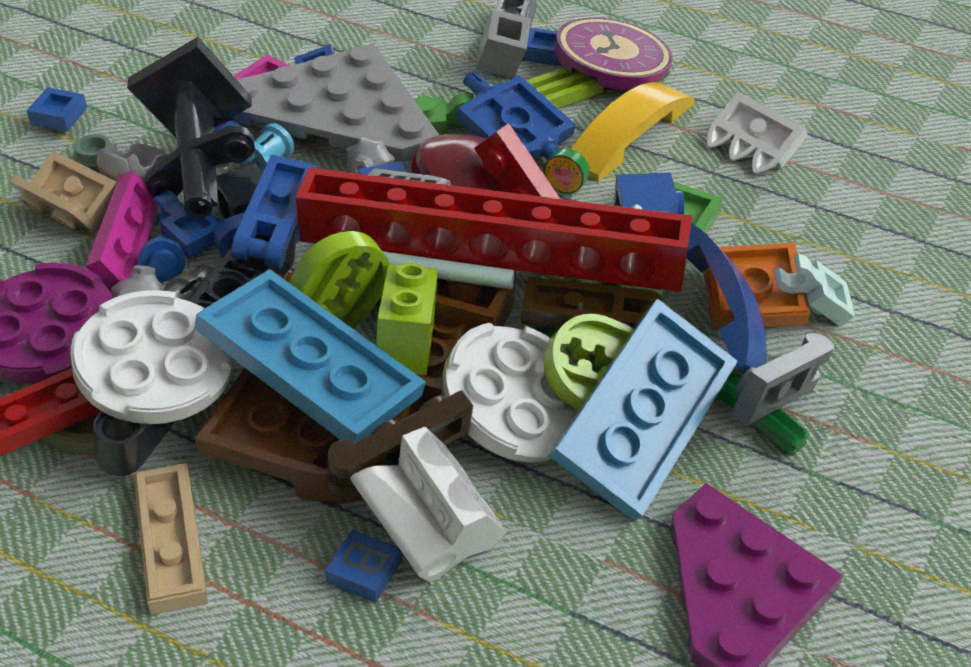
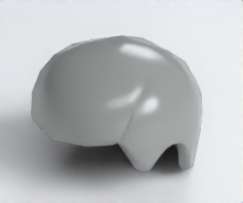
[96,142,169,184]

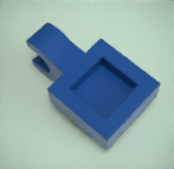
[153,190,221,259]

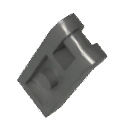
[731,333,834,425]

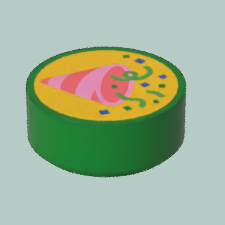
[543,148,589,194]

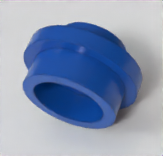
[137,237,186,283]

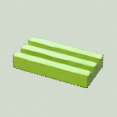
[527,67,603,109]

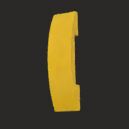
[571,82,695,182]

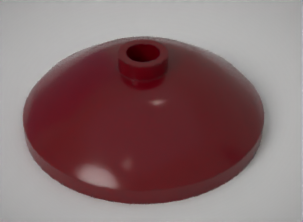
[416,134,504,192]

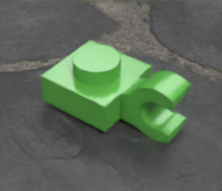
[414,93,474,135]

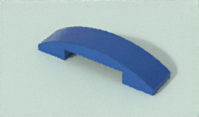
[686,223,767,375]

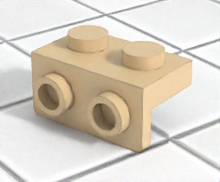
[10,150,117,234]

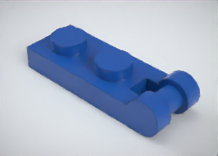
[231,154,317,269]

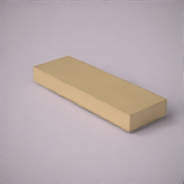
[133,463,208,615]

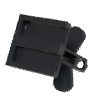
[127,37,255,218]

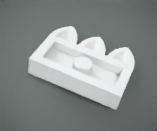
[707,91,808,174]

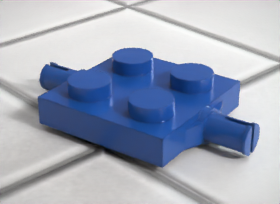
[456,71,576,160]

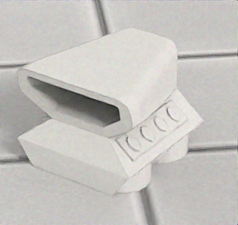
[350,427,506,582]

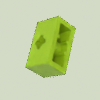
[376,263,438,375]

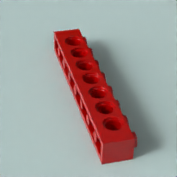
[295,168,692,292]

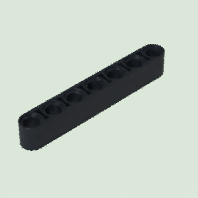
[93,225,297,476]

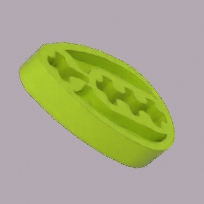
[289,231,390,329]
[543,314,634,410]

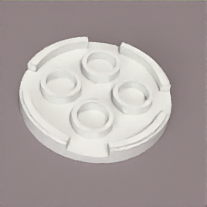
[71,290,234,424]
[442,323,579,463]

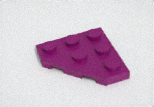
[671,483,843,667]

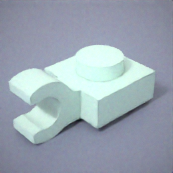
[774,254,855,326]

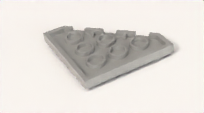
[232,43,439,162]

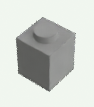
[476,9,531,78]

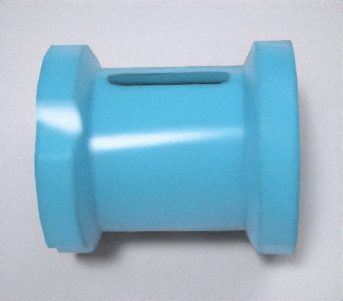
[241,123,294,173]

